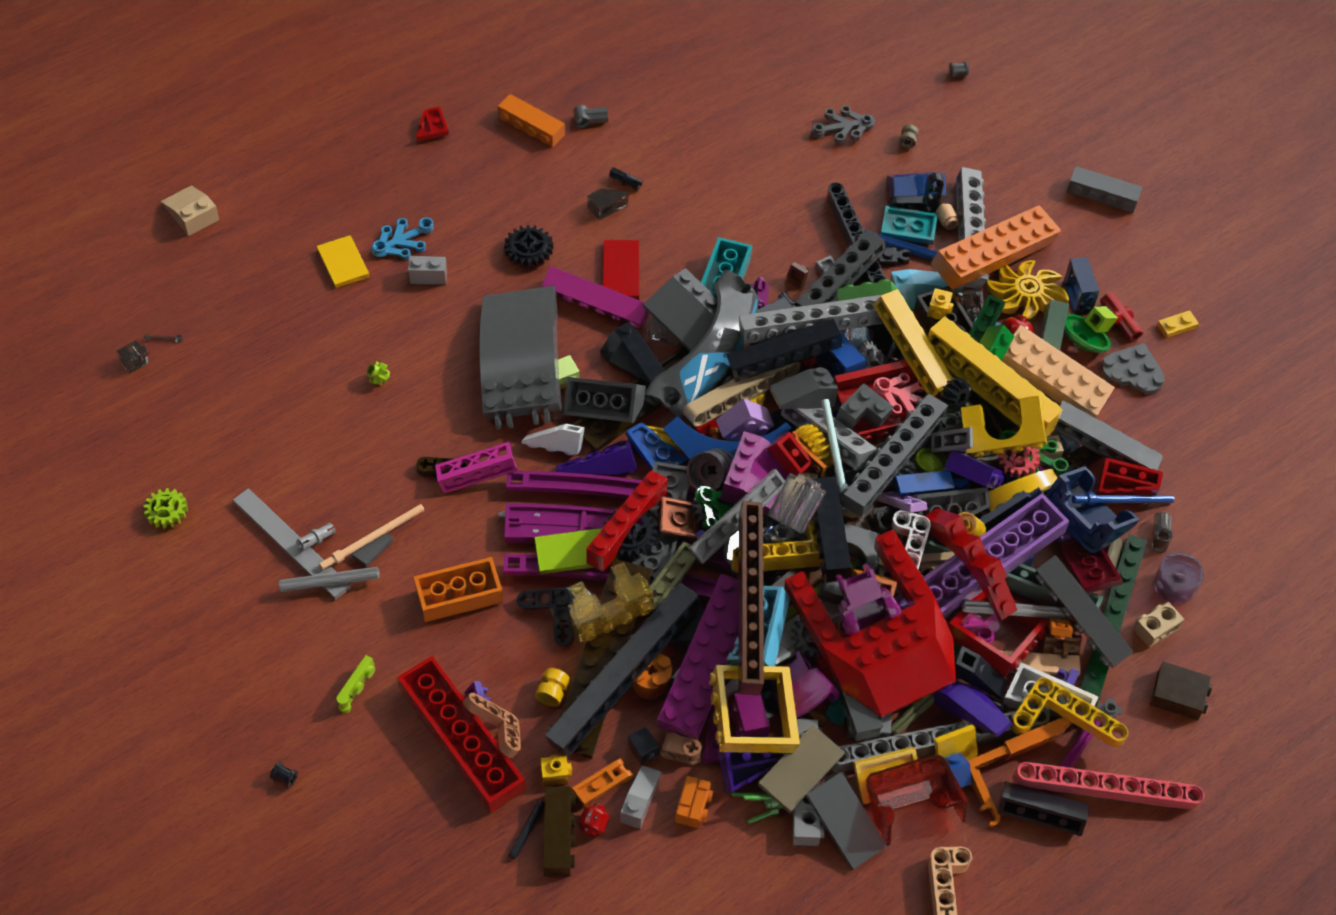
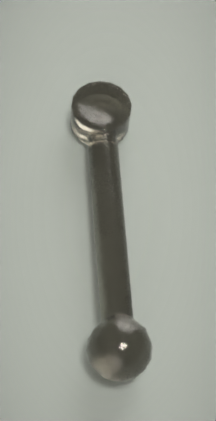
[144,334,183,343]

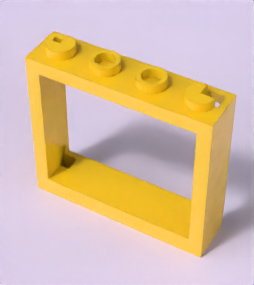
[709,665,800,753]

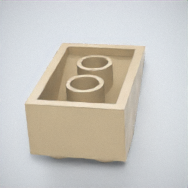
[161,185,219,236]

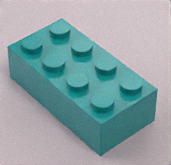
[701,237,753,298]

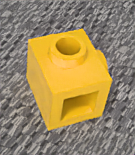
[927,288,953,320]
[541,754,572,786]

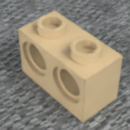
[1134,602,1185,648]

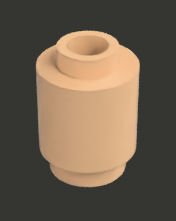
[936,204,959,230]

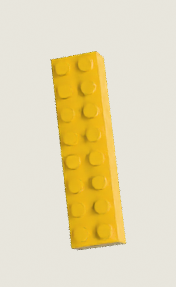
[927,316,1063,437]

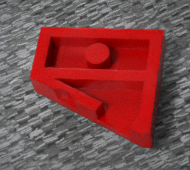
[416,106,449,142]

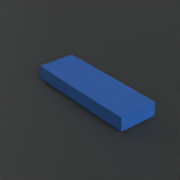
[894,470,955,496]

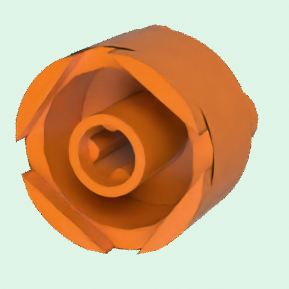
[632,653,672,700]

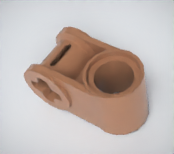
[660,732,702,765]

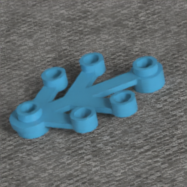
[371,217,434,261]

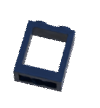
[1063,257,1099,315]

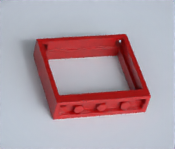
[948,592,1049,677]

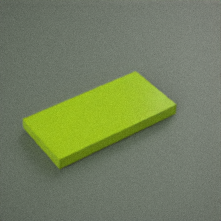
[535,528,619,574]

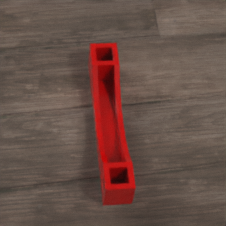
[586,470,668,572]

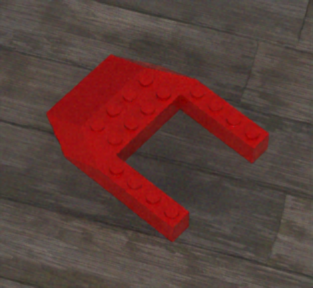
[784,529,956,718]

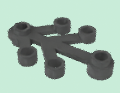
[811,105,875,144]

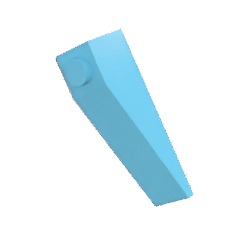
[890,269,963,311]

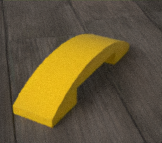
[988,469,1057,512]

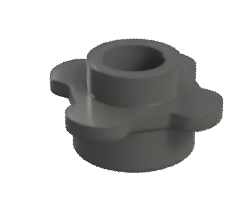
[1098,698,1123,719]

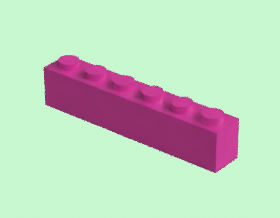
[542,266,650,328]

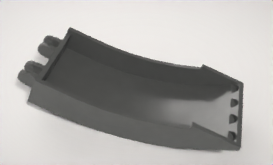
[480,286,562,430]

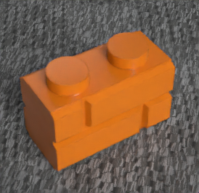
[675,776,714,828]

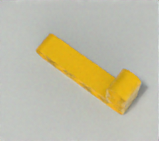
[732,510,823,572]
[1011,678,1128,748]

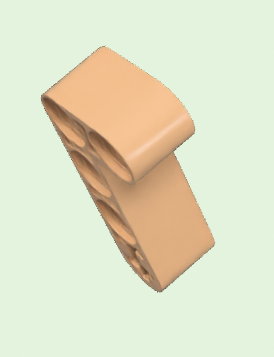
[928,847,972,915]

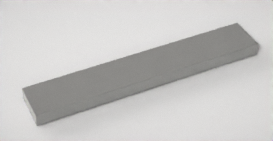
[688,469,788,564]

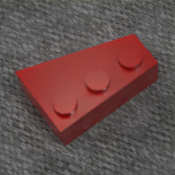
[1096,458,1163,495]

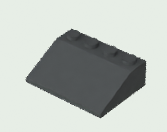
[643,268,718,352]

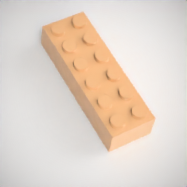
[1002,325,1115,418]

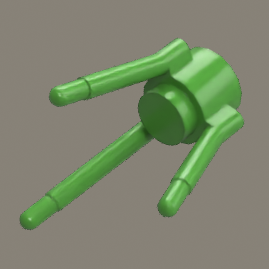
[731,792,784,824]

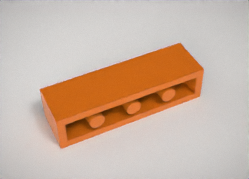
[498,94,565,147]

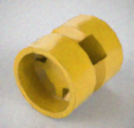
[958,512,986,537]
[535,668,570,707]

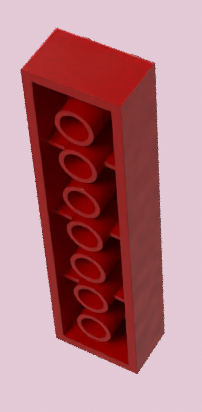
[397,655,526,814]

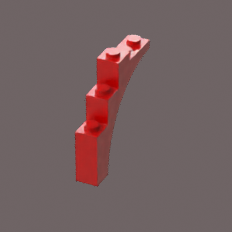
[925,508,1018,620]

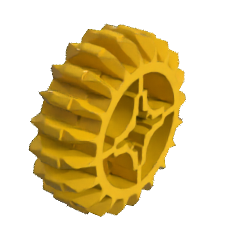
[794,424,834,470]

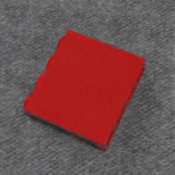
[834,360,916,442]

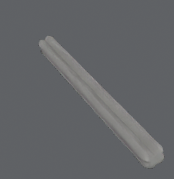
[961,600,1073,620]

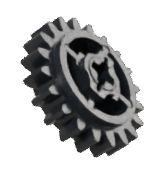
[504,225,554,268]
[603,510,657,560]

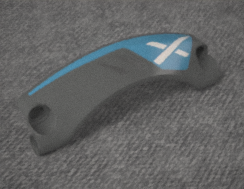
[644,270,759,419]

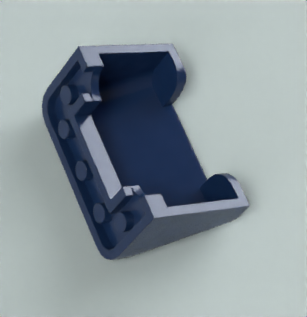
[1045,466,1140,553]

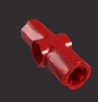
[1100,292,1144,342]

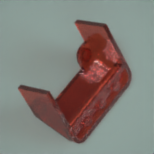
[866,755,968,846]

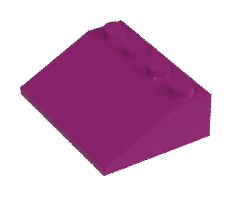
[720,431,790,517]

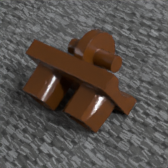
[1042,632,1082,659]

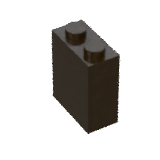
[1150,661,1213,720]

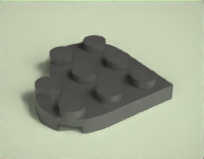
[1101,343,1165,395]

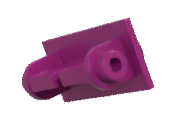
[751,277,769,310]

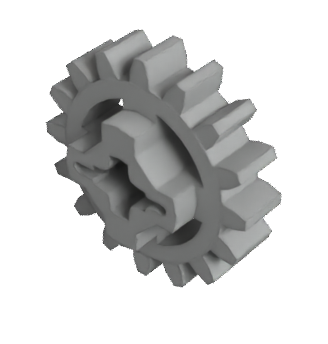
[856,340,885,369]

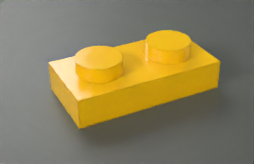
[1157,310,1199,338]

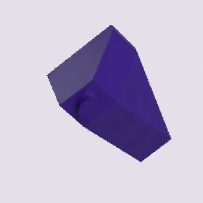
[556,439,637,475]
[933,677,1011,737]

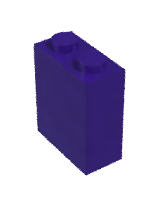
[945,450,1004,489]

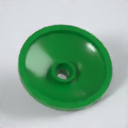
[1064,314,1111,353]

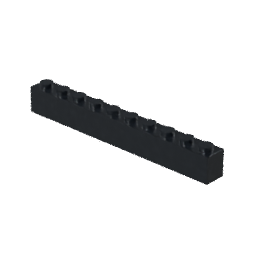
[545,583,702,758]

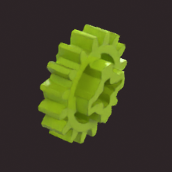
[143,488,188,529]

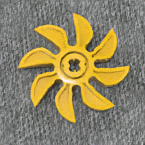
[987,260,1069,322]

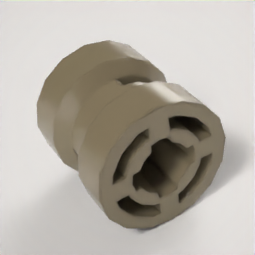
[899,124,919,149]

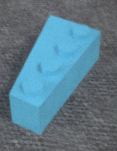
[727,586,790,666]

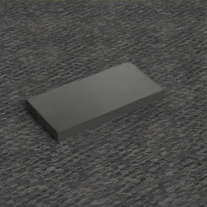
[805,772,887,870]

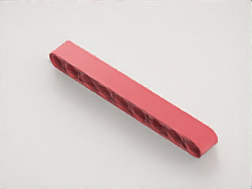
[1012,762,1204,810]

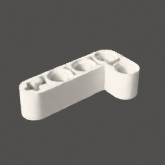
[892,510,931,593]

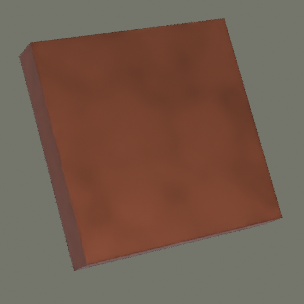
[658,497,699,541]

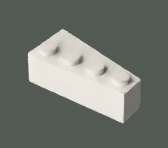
[1003,663,1098,718]

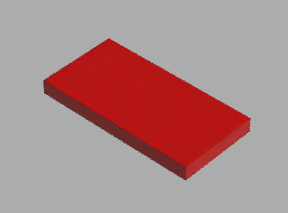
[603,240,639,300]

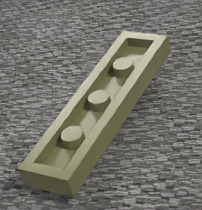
[640,542,697,611]

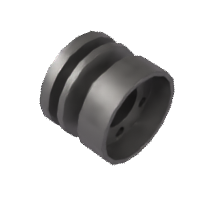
[687,448,734,491]

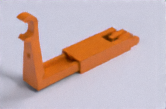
[968,717,1072,828]

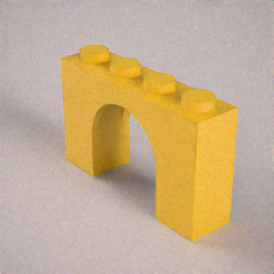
[961,395,1047,458]

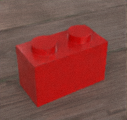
[767,432,813,478]

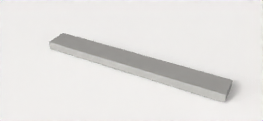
[233,488,351,600]

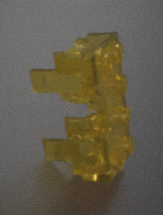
[569,562,655,643]

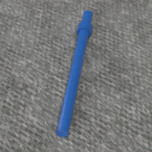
[1071,494,1174,505]

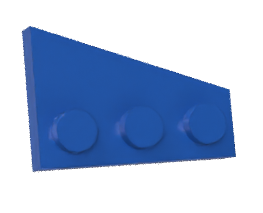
[625,423,689,470]

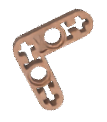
[463,693,521,758]

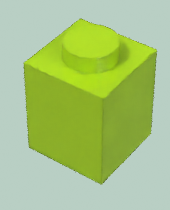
[1084,306,1118,333]

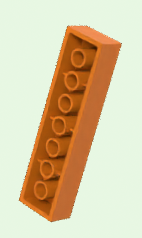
[931,205,1061,290]

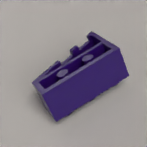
[718,750,786,793]

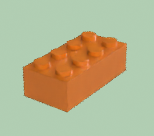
[414,557,503,622]

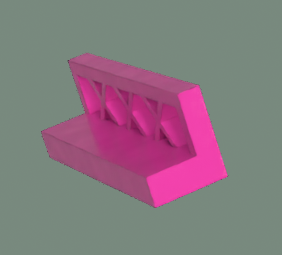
[435,442,518,494]

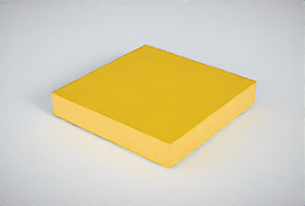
[934,724,978,775]

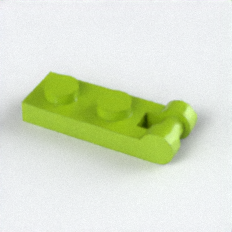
[337,655,375,713]

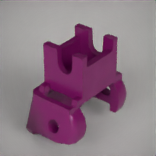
[836,564,901,635]
[775,651,840,719]

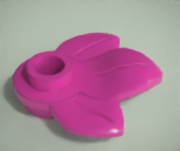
[963,613,999,645]

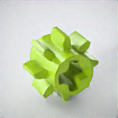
[366,361,390,385]

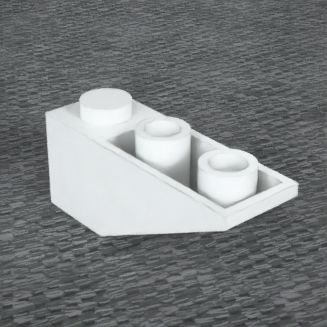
[522,424,585,456]

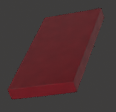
[1057,539,1123,594]

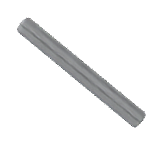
[279,567,379,592]

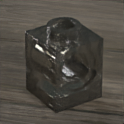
[117,340,149,374]

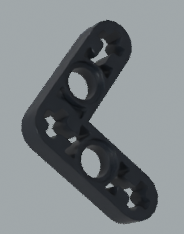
[888,173,944,213]
[516,587,575,647]

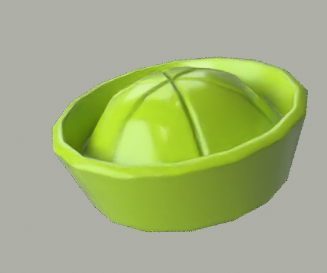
[915,448,948,473]

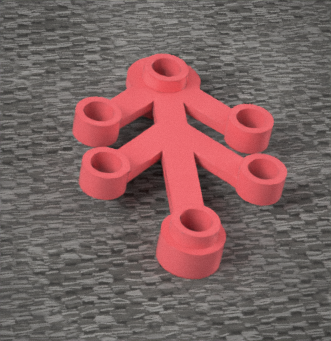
[873,373,940,416]

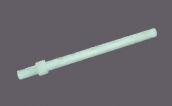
[821,399,848,509]

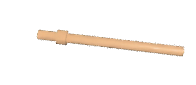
[319,504,424,570]

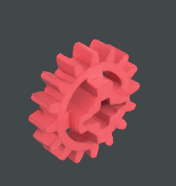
[997,447,1041,479]

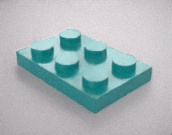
[881,206,938,245]

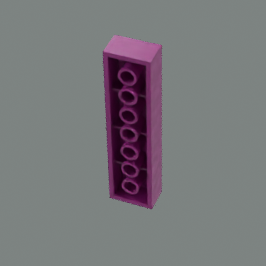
[657,573,738,740]

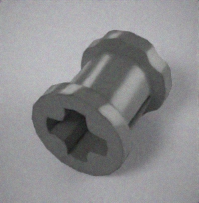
[949,61,969,77]

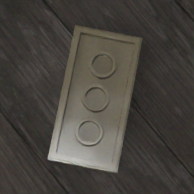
[758,725,845,813]

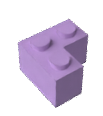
[716,398,774,441]

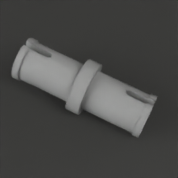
[296,523,336,551]

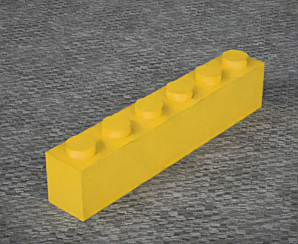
[873,289,953,397]

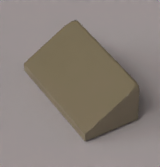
[1106,537,1124,569]

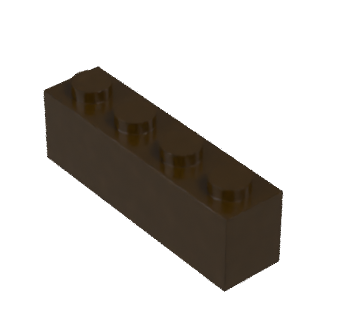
[544,787,576,876]

